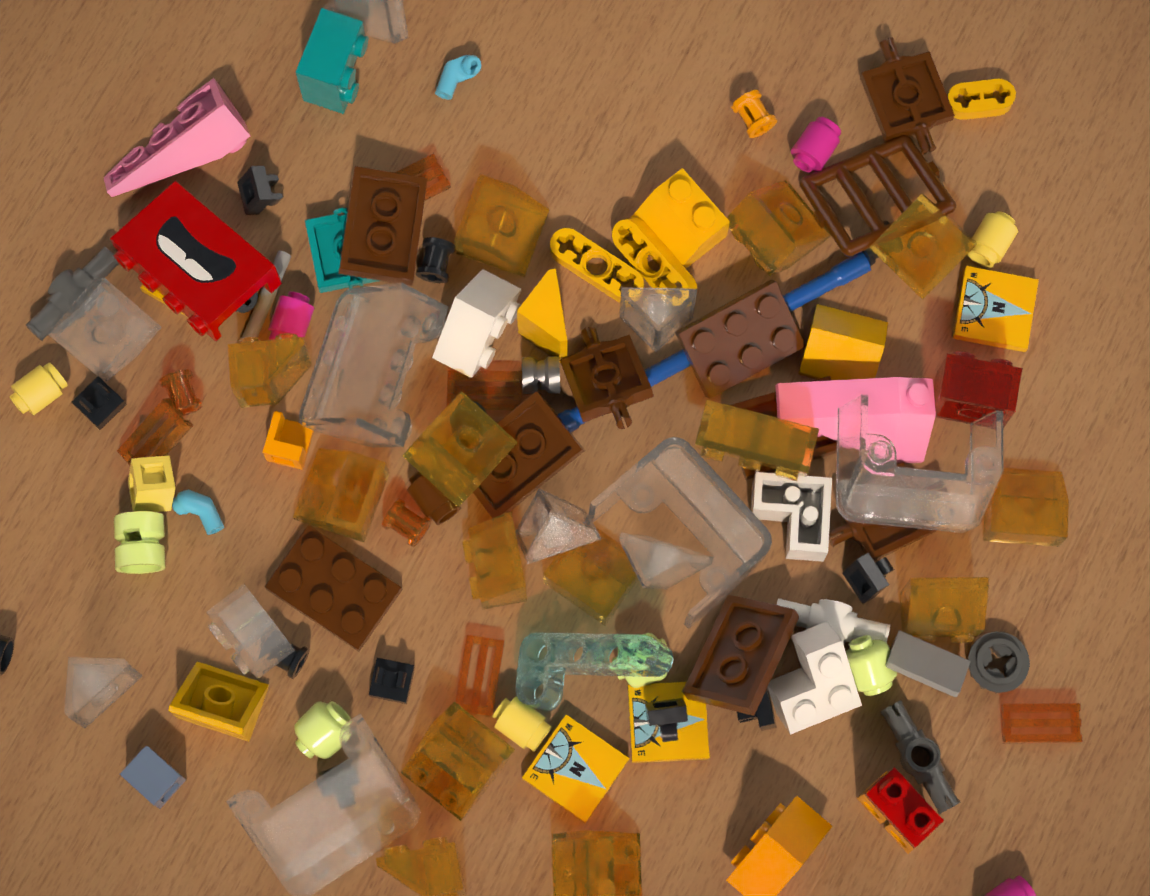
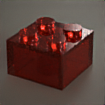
[934,351,1023,431]

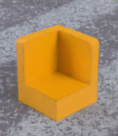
[262,411,314,470]

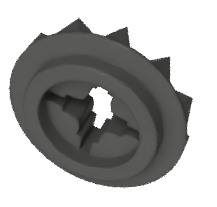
[967,632,1030,694]

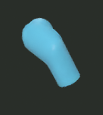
[435,55,482,100]
[172,489,224,535]

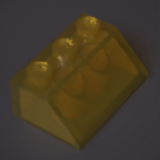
[694,400,819,481]

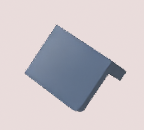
[119,746,186,809]

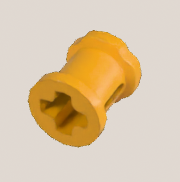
[731,90,777,138]

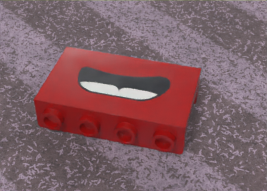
[110,181,282,342]

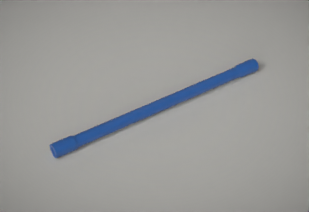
[557,252,871,432]

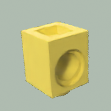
[128,455,175,512]

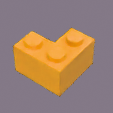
[726,795,833,896]

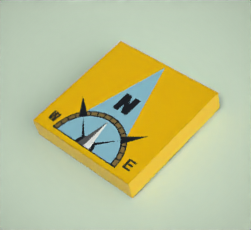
[952,266,1039,352]
[628,682,710,763]
[522,715,630,824]

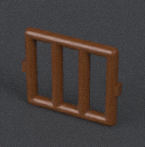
[799,135,956,257]

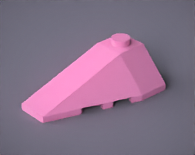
[103,78,250,197]
[775,377,936,463]

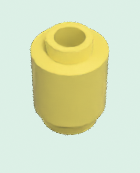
[967,211,1018,268]
[9,362,68,416]
[492,696,552,751]

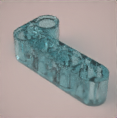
[515,632,673,712]

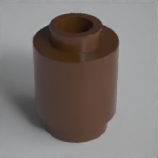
[407,467,461,525]

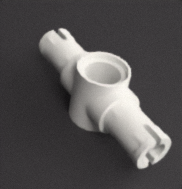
[776,598,891,645]

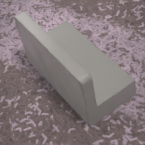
[886,630,970,697]

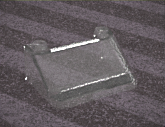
[226,714,420,896]

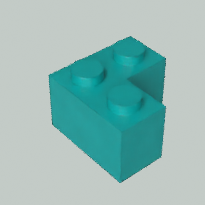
[295,8,369,114]

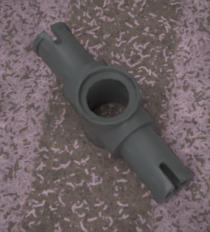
[26,246,119,341]
[880,700,961,814]

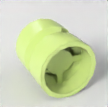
[114,511,166,574]

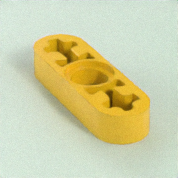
[612,217,697,307]
[550,228,644,305]

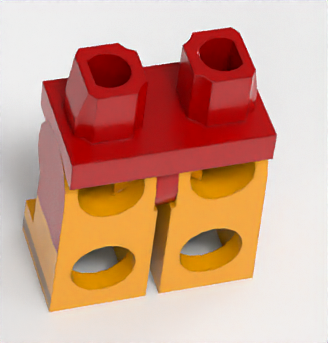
[857,767,944,854]

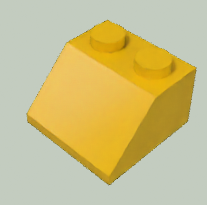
[627,168,730,275]

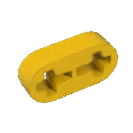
[947,79,1016,120]

